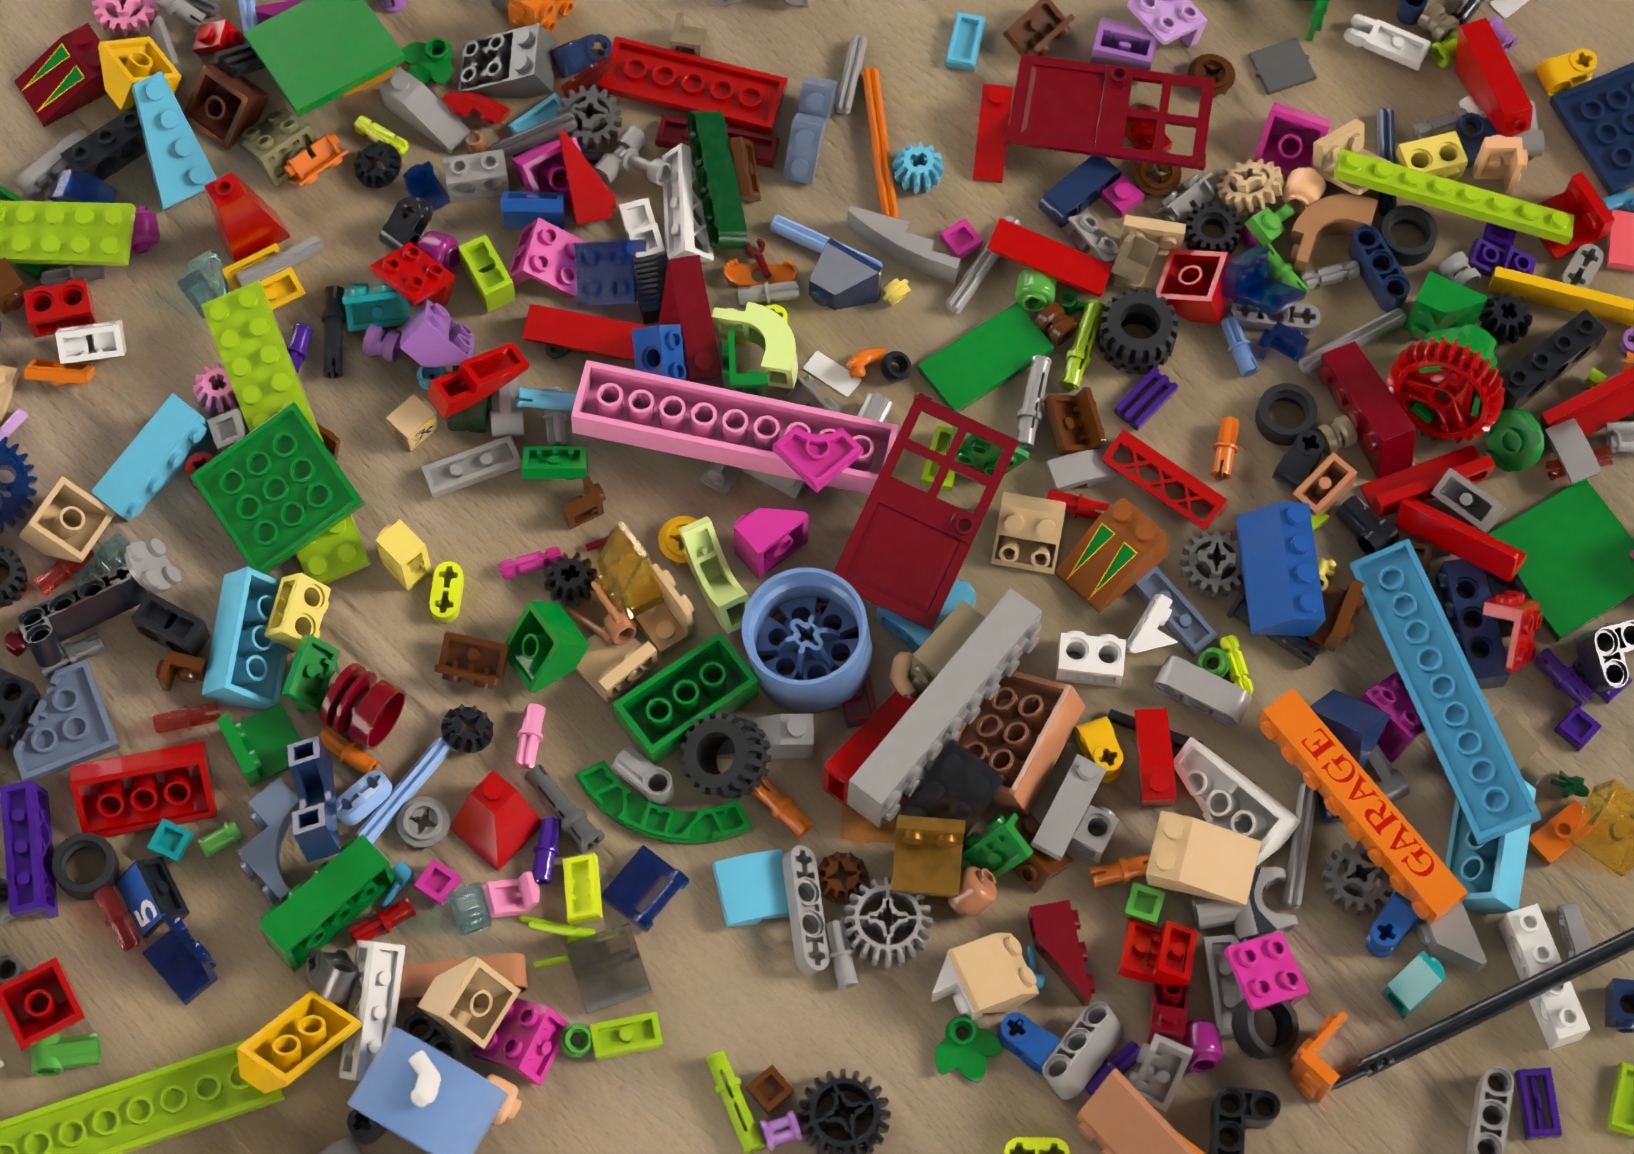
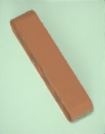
[398,953,528,1007]

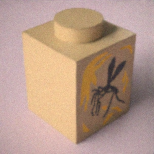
[386,394,438,452]

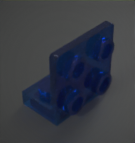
[574,239,647,305]
[1222,245,1306,315]
[142,912,218,1005]

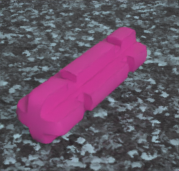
[499,546,562,579]

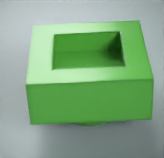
[1123,882,1166,926]

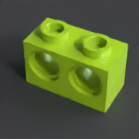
[458,234,516,313]

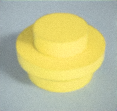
[882,278,911,306]

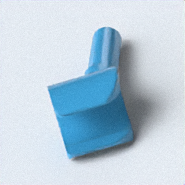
[380,861,414,908]
[1026,946,1045,994]

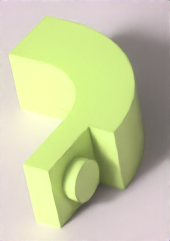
[712,302,798,389]
[678,516,750,634]

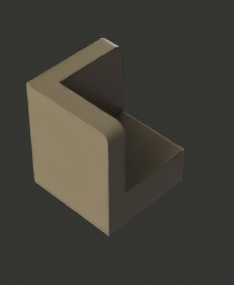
[671,12,707,57]
[1111,232,1159,284]

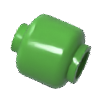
[1015,267,1057,312]

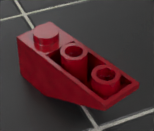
[1027,900,1096,1006]
[1145,981,1190,1044]

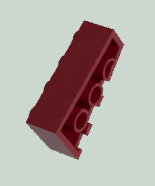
[1318,341,1416,479]

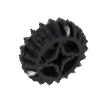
[797,1069,891,1154]

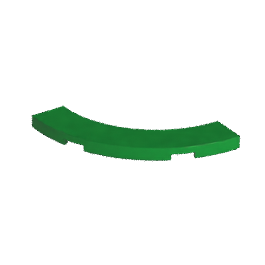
[575,760,753,845]

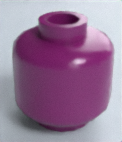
[131,206,160,254]
[415,231,461,272]
[1182,1019,1224,1073]

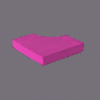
[772,425,864,493]

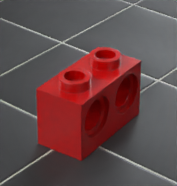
[23,279,96,338]

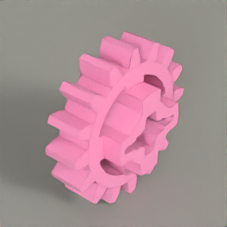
[92,0,159,37]

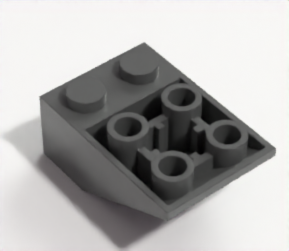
[458,23,558,99]

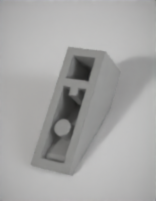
[379,67,471,154]
[716,714,814,759]
[1030,754,1107,861]

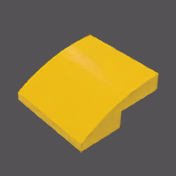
[221,243,306,311]

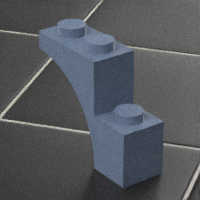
[783,75,837,184]
[238,777,300,905]

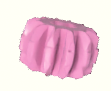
[193,361,239,415]

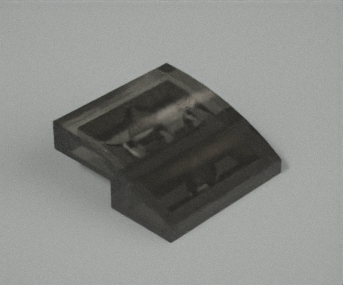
[564,922,652,1014]

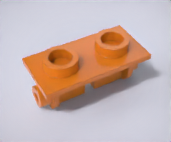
[284,132,349,186]

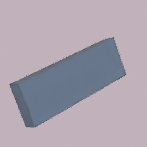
[1131,566,1219,657]

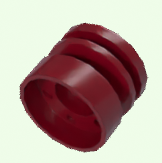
[320,663,406,750]

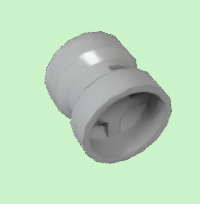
[1438,252,1482,289]

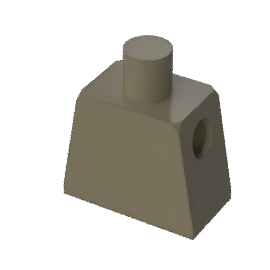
[1494,707,1546,787]

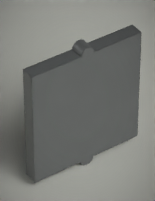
[1249,37,1317,95]

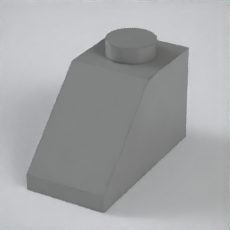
[1431,468,1507,533]
[1417,903,1487,973]

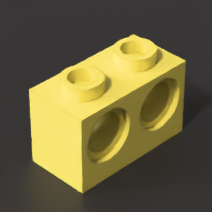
[1395,131,1468,181]
[375,519,432,591]
[264,572,331,652]

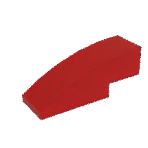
[427,342,530,418]

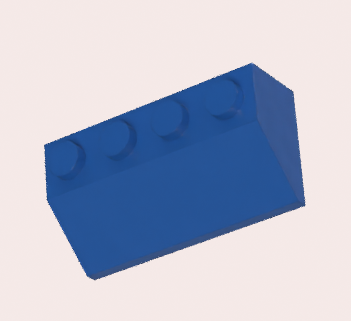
[1236,502,1326,636]

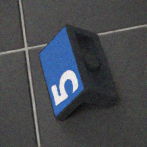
[115,857,190,939]

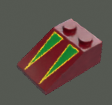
[14,23,108,127]

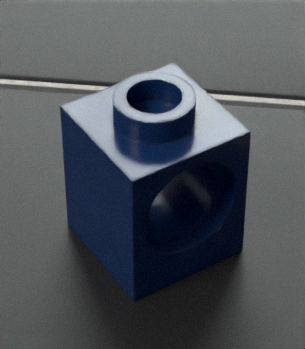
[1605,978,1634,1033]

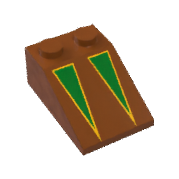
[1055,497,1169,613]

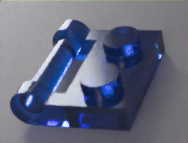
[601,845,690,932]

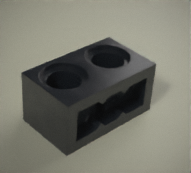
[131,592,211,657]
[0,668,40,751]

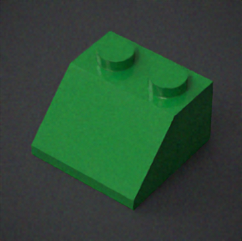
[1404,271,1488,339]
[504,601,590,693]

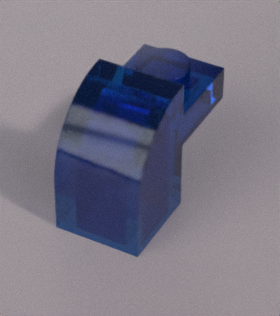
[45,170,117,203]

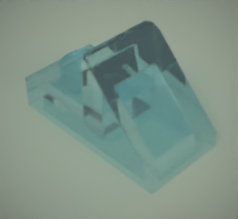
[177,249,226,319]

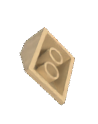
[1146,811,1261,907]

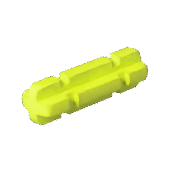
[353,115,409,157]
[1219,635,1254,695]

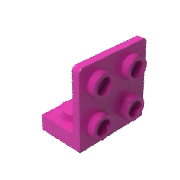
[508,217,590,297]
[1224,931,1310,1011]
[470,998,569,1086]

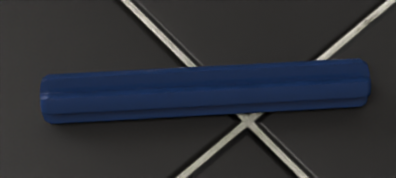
[1377,108,1397,216]

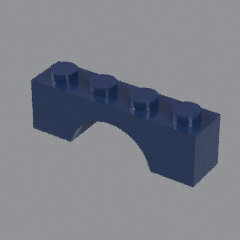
[287,735,340,863]

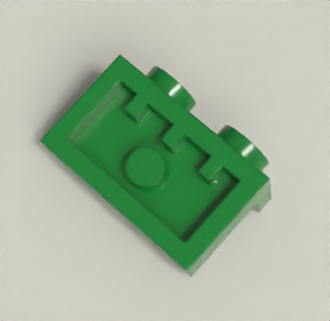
[522,446,588,480]
[282,634,340,713]
[961,812,1034,879]

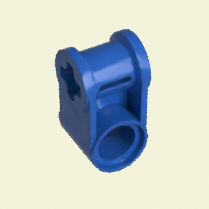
[1365,891,1420,958]
[997,1012,1061,1075]

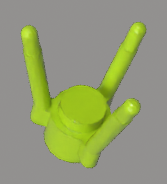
[519,915,595,968]

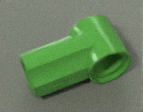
[31,1033,102,1076]

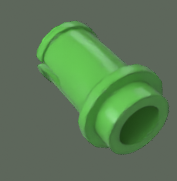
[198,821,244,858]

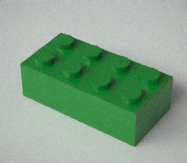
[613,632,759,765]
[258,834,396,972]

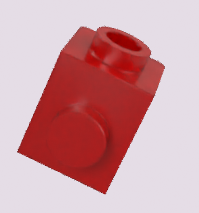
[192,19,244,57]

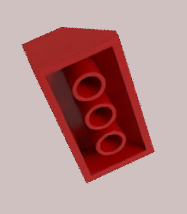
[69,741,217,838]

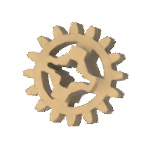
[1216,159,1284,213]

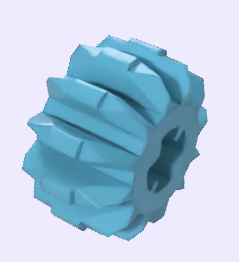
[892,140,944,194]

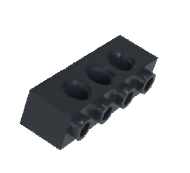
[60,104,147,193]
[1497,309,1607,411]

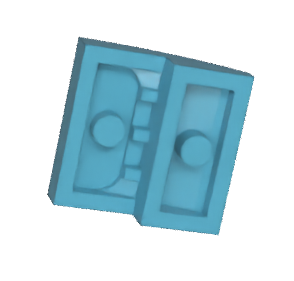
[712,849,789,927]

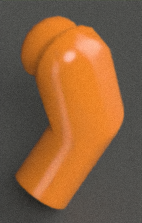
[847,347,886,378]

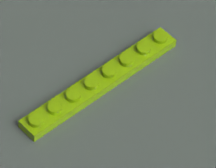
[1333,148,1575,245]

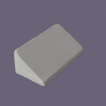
[146,16,183,80]

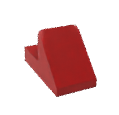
[1124,102,1172,151]

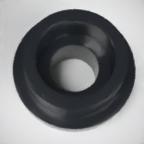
[880,351,912,382]

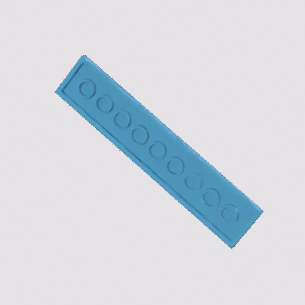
[1349,538,1541,845]

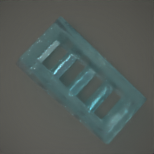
[71,532,130,586]
[447,882,492,936]

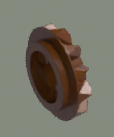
[1187,54,1235,98]
[1133,149,1182,197]
[817,851,869,904]

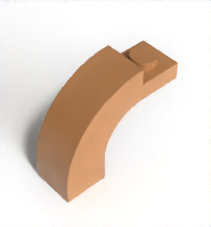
[1287,194,1378,276]

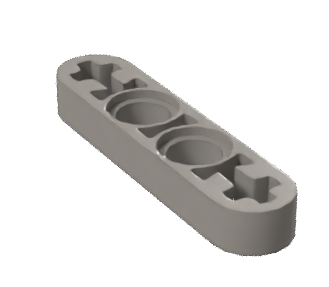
[782,845,830,975]

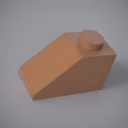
[1292,452,1358,516]

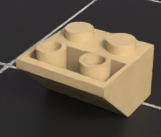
[991,492,1066,574]

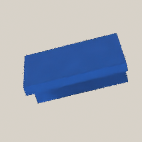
[501,191,565,230]

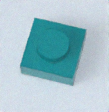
[147,818,194,864]

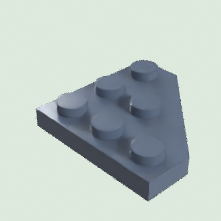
[12,659,120,781]

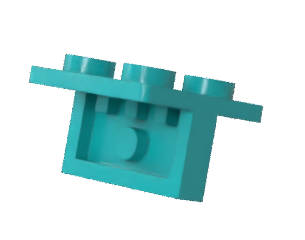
[342,281,410,332]

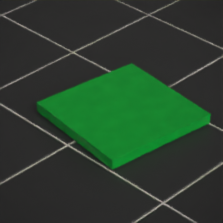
[243,0,406,117]
[189,402,365,574]
[1488,480,1634,642]

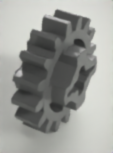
[557,85,622,150]
[1179,528,1244,598]
[1321,841,1394,915]

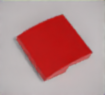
[1117,917,1198,985]

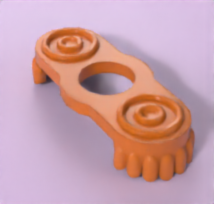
[724,258,797,287]

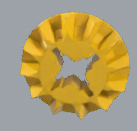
[658,516,698,565]

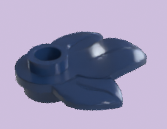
[1456,113,1500,168]

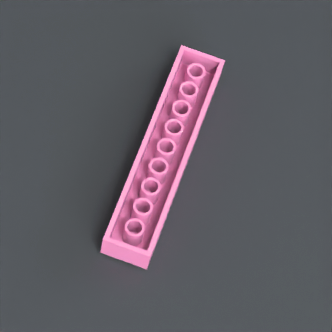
[571,360,899,495]

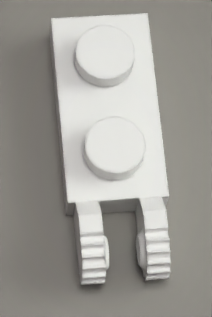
[1343,14,1431,71]

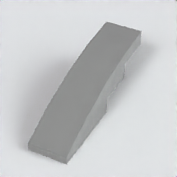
[847,205,961,284]

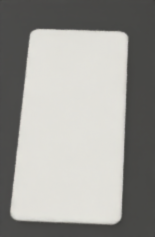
[803,351,861,397]

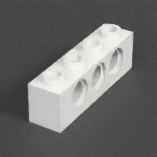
[1498,904,1590,1050]

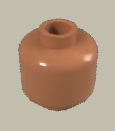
[947,866,997,916]

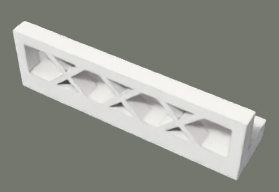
[662,143,714,264]
[339,940,406,1081]

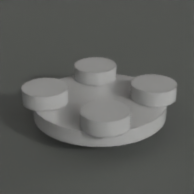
[125,538,182,593]

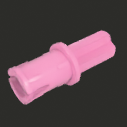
[515,703,546,769]

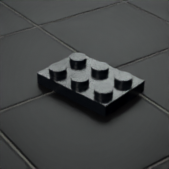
[896,739,1007,840]

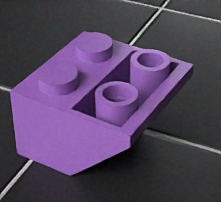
[1090,17,1157,71]
[399,299,475,367]

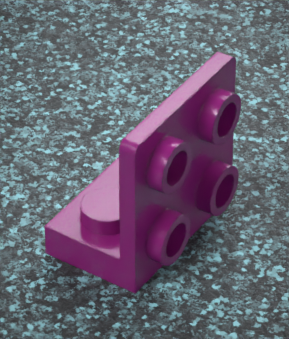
[1359,672,1425,763]

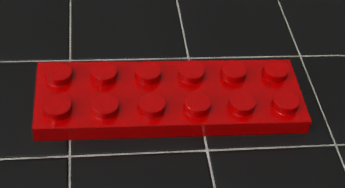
[598,36,788,134]

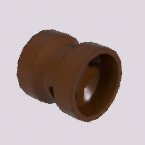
[1035,302,1079,346]

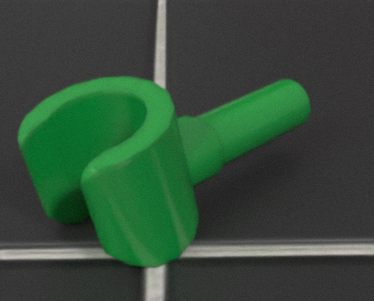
[1060,291,1085,315]

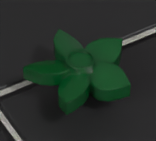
[1550,770,1590,798]

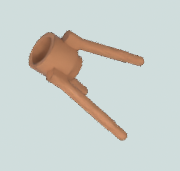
[566,581,638,645]

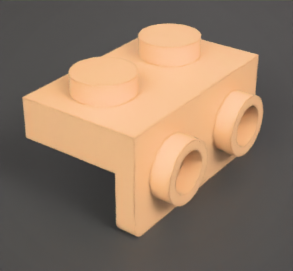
[1472,135,1528,194]

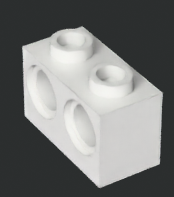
[55,320,127,364]
[1055,631,1126,688]

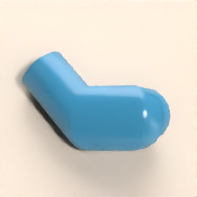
[1602,190,1634,213]

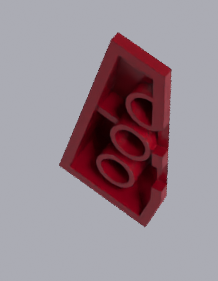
[658,255,722,382]

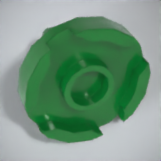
[1483,408,1545,472]

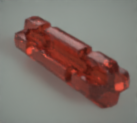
[561,56,615,99]

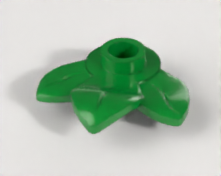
[401,37,453,85]
[935,1016,1002,1083]

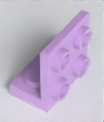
[1127,0,1208,48]

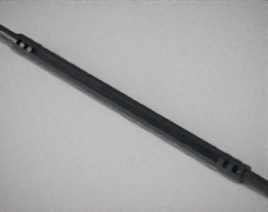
[1334,927,1634,1089]

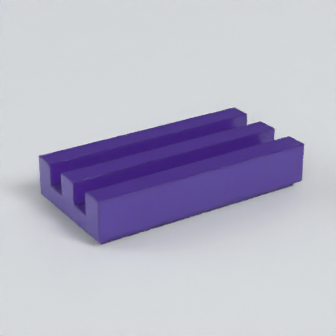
[1114,367,1179,431]
[1515,1067,1562,1140]

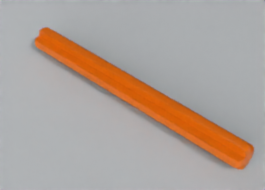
[862,67,899,219]

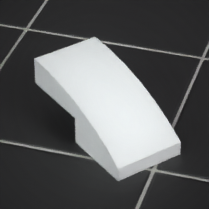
[619,198,665,258]

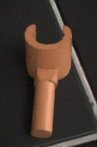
[466,131,491,154]

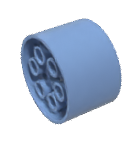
[742,567,873,713]
[347,1027,509,1154]

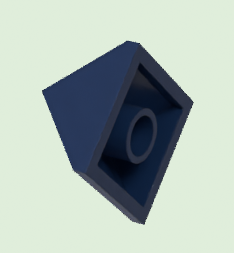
[1310,689,1391,768]

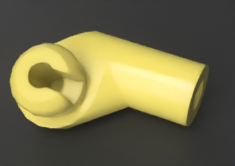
[1317,558,1336,591]

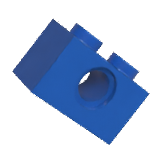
[631,324,687,381]

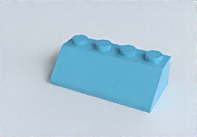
[201,567,289,709]
[1445,780,1536,914]

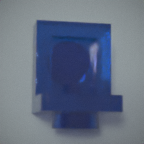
[403,161,450,216]
[1257,321,1310,362]

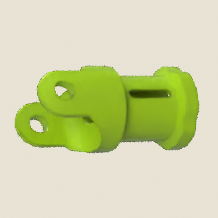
[1430,29,1459,68]

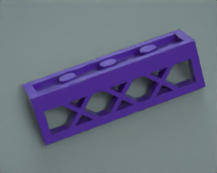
[0,780,59,919]

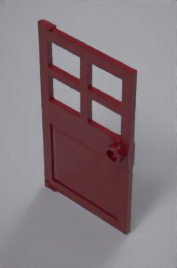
[1003,54,1215,171]
[833,392,1019,631]

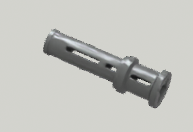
[525,764,605,854]

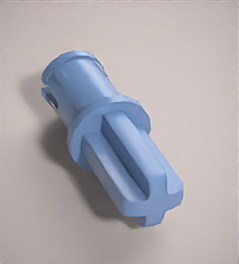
[1221,316,1260,377]

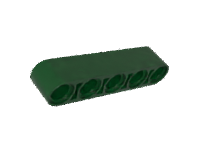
[687,111,748,250]

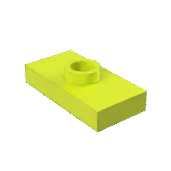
[562,853,603,925]

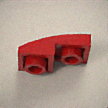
[442,90,511,124]

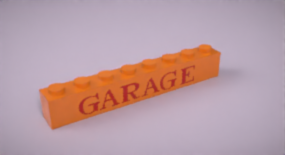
[1259,688,1468,925]

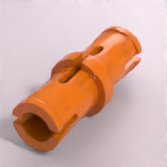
[752,778,814,838]
[1088,853,1151,888]

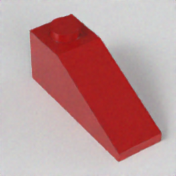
[972,84,1013,183]
[558,129,617,224]
[1134,708,1177,808]

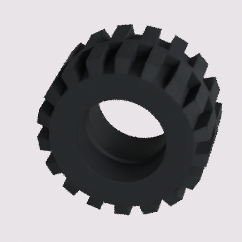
[1097,288,1179,374]
[679,712,772,799]

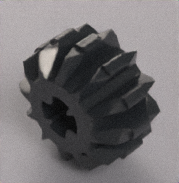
[1478,291,1533,345]
[544,552,598,607]

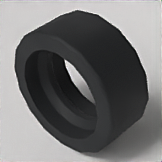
[1378,205,1438,266]
[1255,383,1317,446]
[52,832,120,900]
[1231,998,1299,1060]

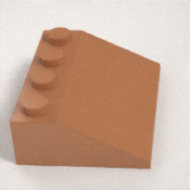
[957,671,1086,816]
[1075,1068,1197,1154]

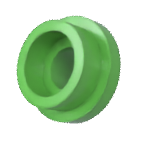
[1197,647,1230,678]
[559,1023,593,1058]

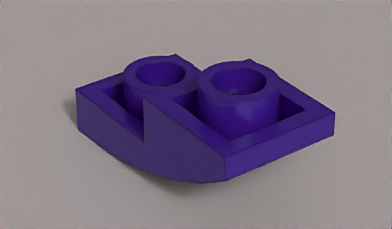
[1468,237,1537,278]

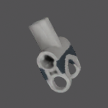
[1192,867,1299,943]

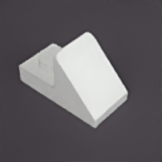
[1125,594,1178,653]
[931,947,983,1021]

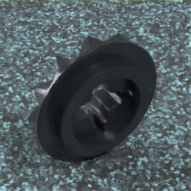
[353,140,402,188]
[441,704,494,753]

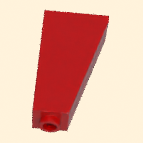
[1454,18,1533,137]
[204,172,290,263]
[823,691,916,808]

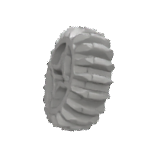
[842,876,933,968]

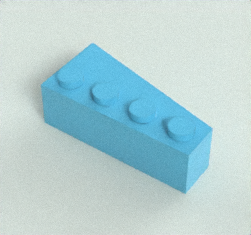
[132,71,217,212]
[91,393,213,522]

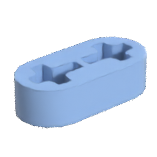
[336,770,393,826]

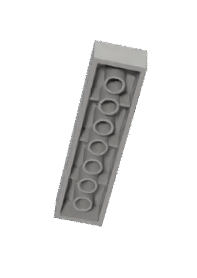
[847,588,1042,828]

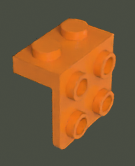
[507,0,575,34]
[1288,1011,1348,1103]

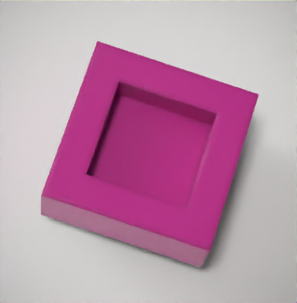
[1100,175,1144,218]
[940,219,983,259]
[414,859,462,907]

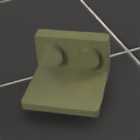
[236,108,317,187]

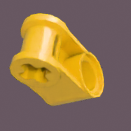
[1535,48,1598,97]
[1074,716,1123,784]

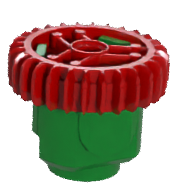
[1386,323,1505,444]

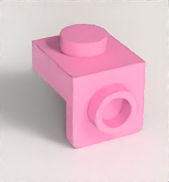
[483,871,540,918]

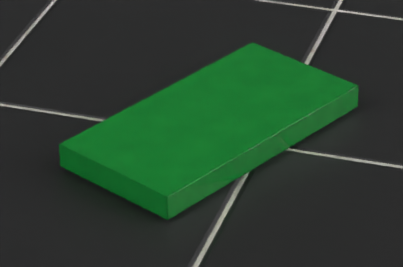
[917,302,1054,413]

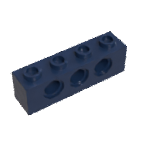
[1435,559,1511,690]

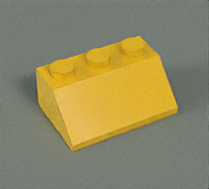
[236,990,362,1094]

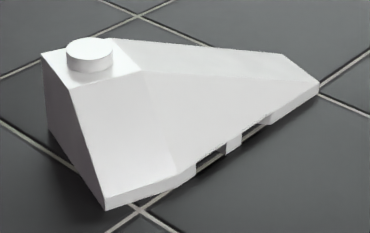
[1173,737,1301,866]

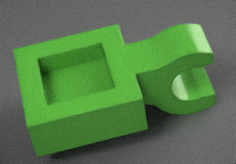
[1245,203,1296,247]

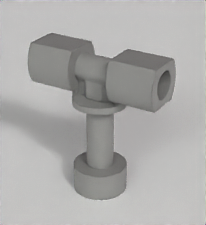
[593,125,672,186]

